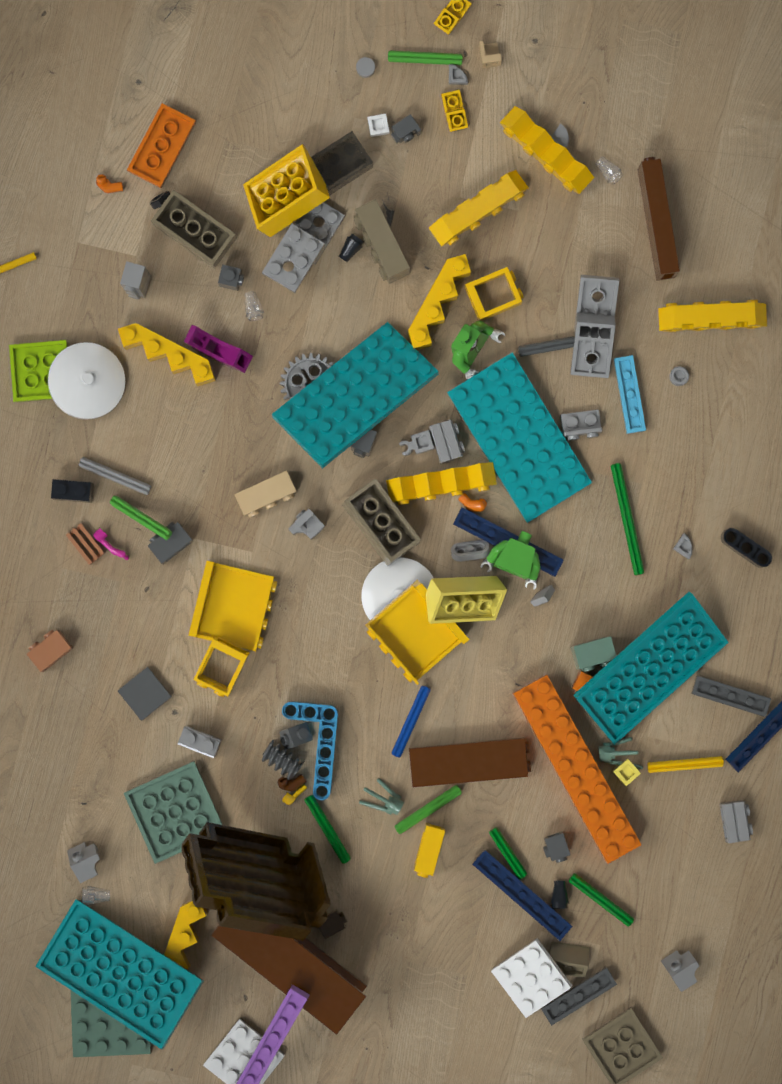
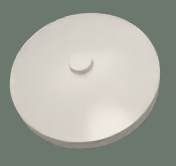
[48,342,125,419]
[362,558,433,620]

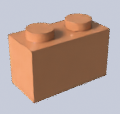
[27,630,73,672]

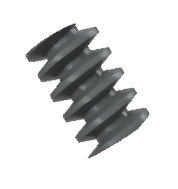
[262,739,305,780]

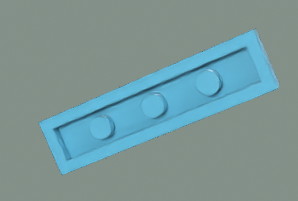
[613,355,646,434]

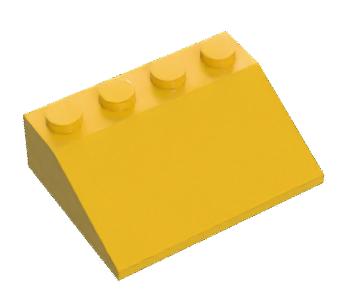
[243,144,330,237]

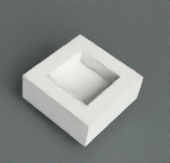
[367,114,389,137]

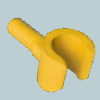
[282,785,307,805]

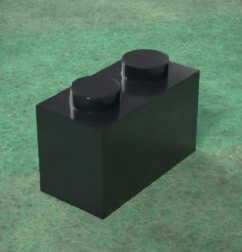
[51,479,94,503]

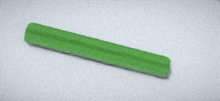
[388,51,463,65]
[110,496,172,540]
[395,785,462,834]

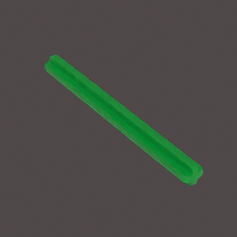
[611,463,644,575]

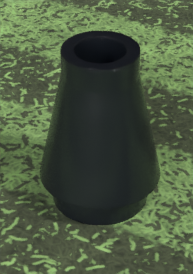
[339,233,364,263]
[550,881,570,909]

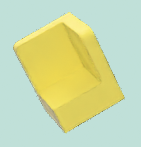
[612,759,641,786]

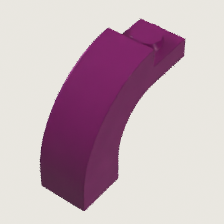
[184,325,253,373]

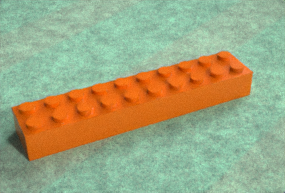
[512,675,641,864]

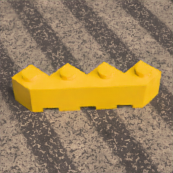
[500,106,595,194]
[429,170,529,246]
[408,254,471,350]
[658,300,767,332]
[118,323,216,387]
[386,462,497,505]
[164,900,208,969]

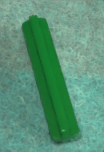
[489,827,527,879]

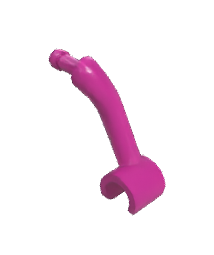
[93,528,129,560]

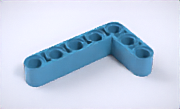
[282,702,338,800]

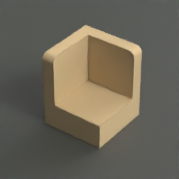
[479,41,502,68]

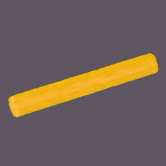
[647,756,724,773]

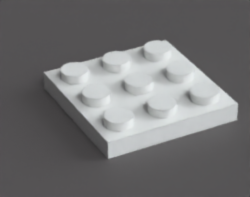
[491,938,572,1018]
[203,1019,285,1084]

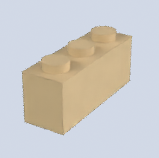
[234,470,297,518]

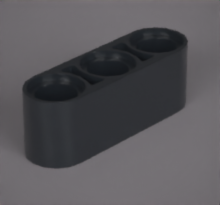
[721,528,772,568]

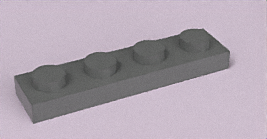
[691,676,771,717]
[541,967,617,1026]

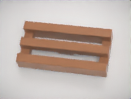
[66,523,105,565]

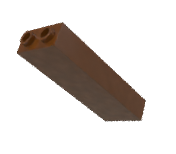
[637,157,680,281]
[409,737,531,787]

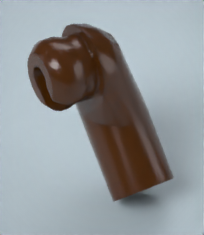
[277,774,307,792]

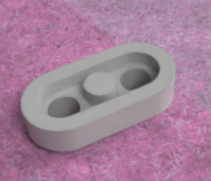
[451,540,490,562]

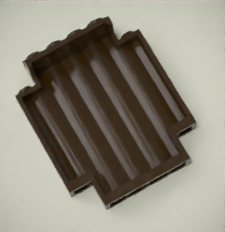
[182,822,331,941]

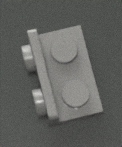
[560,410,603,440]

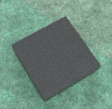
[118,667,172,721]

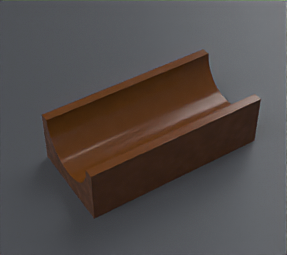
[211,925,367,1035]

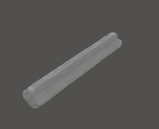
[79,457,151,495]

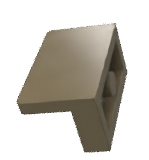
[550,942,589,978]

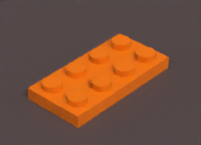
[127,103,196,188]

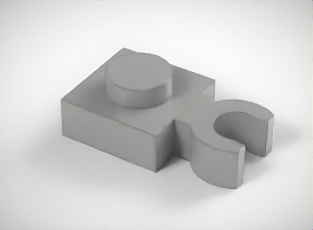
[399,430,435,456]

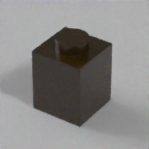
[319,909,347,939]

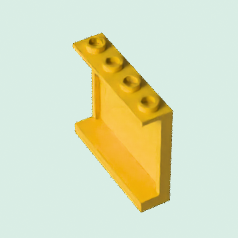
[188,561,277,652]
[365,579,470,685]

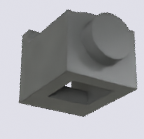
[391,114,421,144]

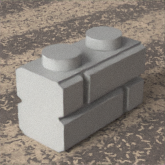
[429,420,465,464]
[178,726,222,758]
[720,800,753,843]

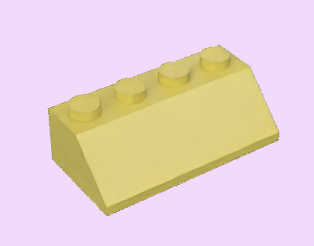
[426,576,507,624]

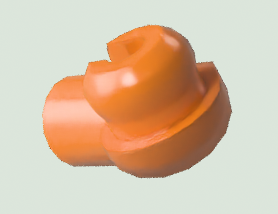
[96,174,123,193]
[458,493,487,512]

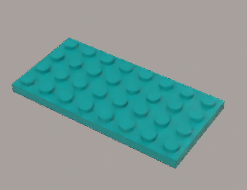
[272,322,439,469]
[447,352,592,523]
[573,592,729,745]
[35,899,204,1049]

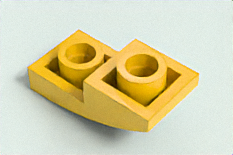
[433,0,472,35]
[441,90,468,132]

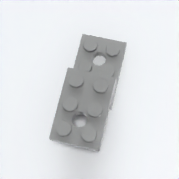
[262,202,345,293]
[570,275,619,378]

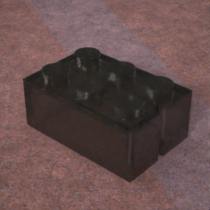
[311,131,373,196]

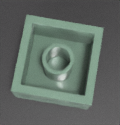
[570,636,616,672]

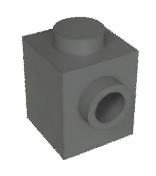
[218,264,244,291]
[543,832,570,863]

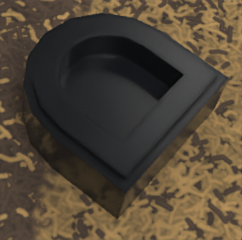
[150,191,170,209]

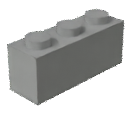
[120,261,151,300]

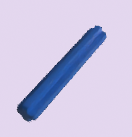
[391,685,430,758]

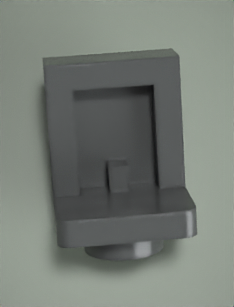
[279,722,313,749]

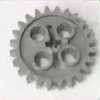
[280,353,333,400]

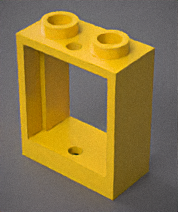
[464,267,524,321]
[193,636,250,697]
[414,823,445,878]

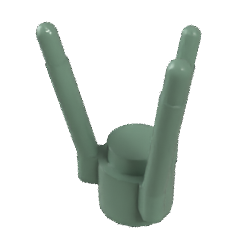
[599,737,643,769]
[359,778,404,815]

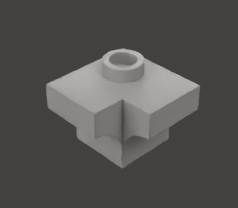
[288,509,325,540]
[67,842,100,883]
[661,950,699,992]

